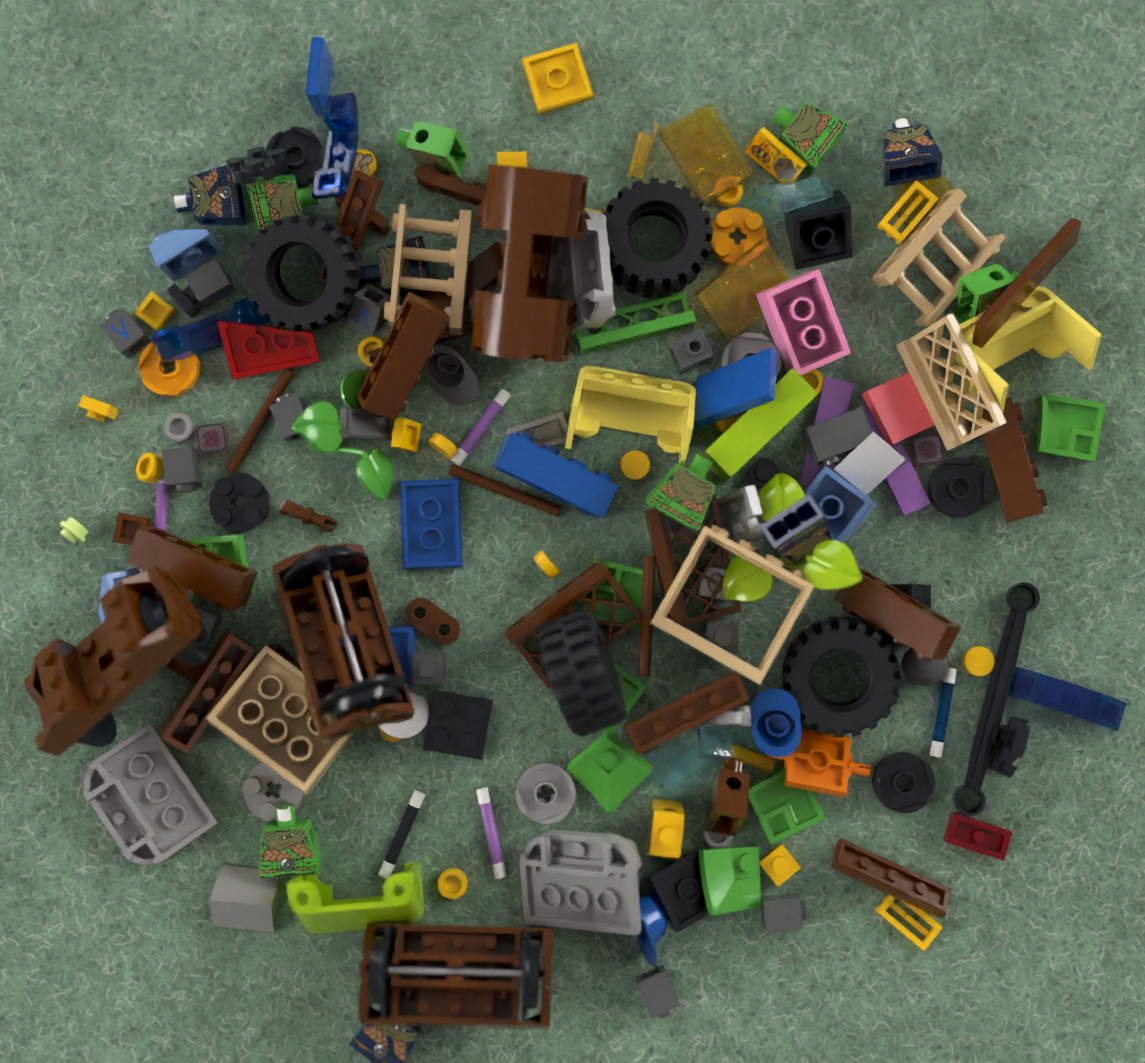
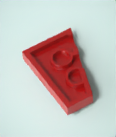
[217,320,320,380]

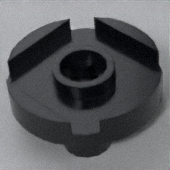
[266,126,326,187]
[226,147,288,184]
[928,458,990,518]
[209,473,270,532]
[989,716,1030,778]
[872,752,935,813]

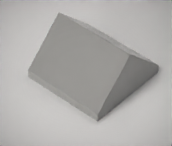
[210,864,281,932]

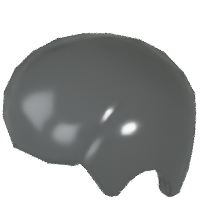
[901,648,948,686]

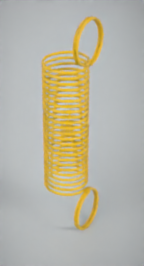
[628,123,658,182]
[725,743,775,773]

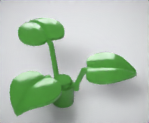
[292,369,393,501]

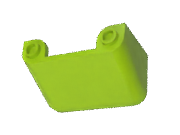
[287,861,424,933]

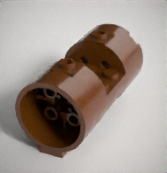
[468,165,588,362]

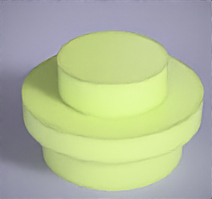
[59,517,89,544]

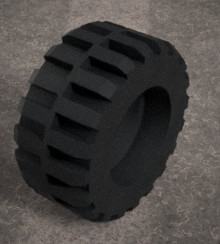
[603,178,713,298]
[242,215,364,332]
[538,610,627,737]
[782,616,901,738]

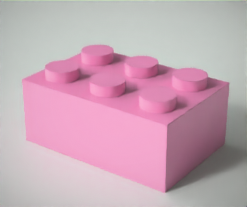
[756,269,851,375]

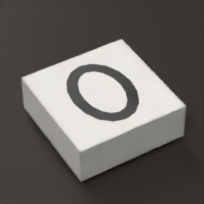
[698,566,728,601]

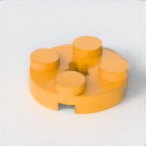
[711,208,767,267]
[138,337,200,397]

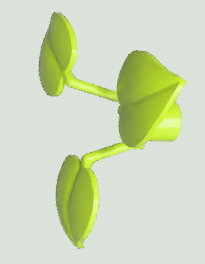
[723,473,862,602]

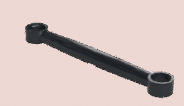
[952,582,1040,816]

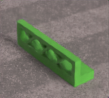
[575,293,696,355]

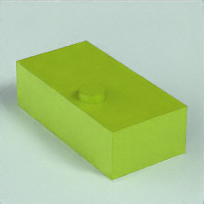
[702,368,818,484]

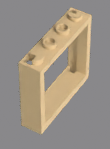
[651,525,814,684]

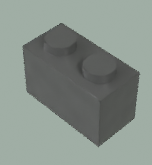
[801,407,872,466]

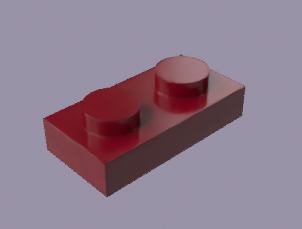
[943,812,1012,861]

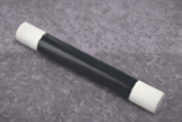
[378,790,426,879]

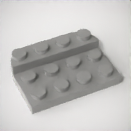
[546,210,616,335]
[83,723,219,865]
[520,830,642,935]

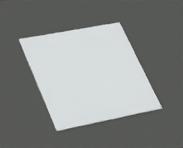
[834,432,905,496]

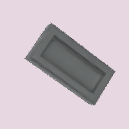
[339,406,394,441]

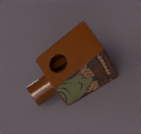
[705,758,750,837]

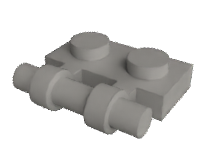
[717,485,765,544]

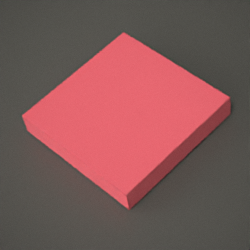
[862,372,935,446]

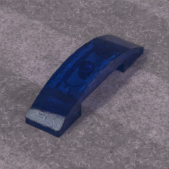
[312,93,358,199]
[150,297,271,363]
[1008,666,1126,731]

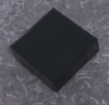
[167,283,200,317]

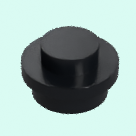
[748,458,778,488]

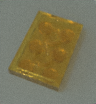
[660,103,754,205]
[694,239,791,342]

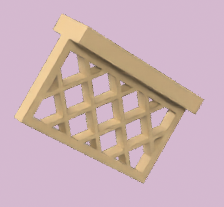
[896,313,1007,451]

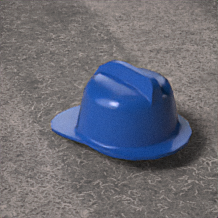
[751,688,802,757]
[636,893,667,966]

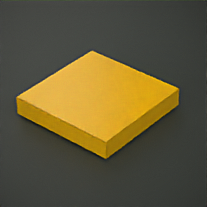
[522,43,594,115]

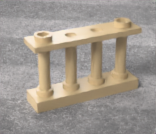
[871,188,1006,327]
[384,204,473,335]

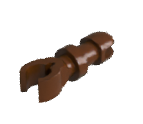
[279,499,337,532]

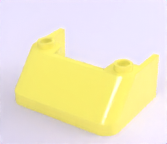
[950,286,1102,414]
[565,366,696,466]

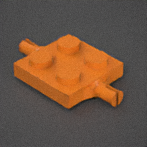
[766,728,871,798]

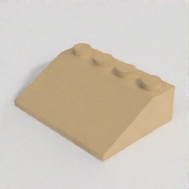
[206,645,353,796]

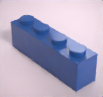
[492,431,618,518]

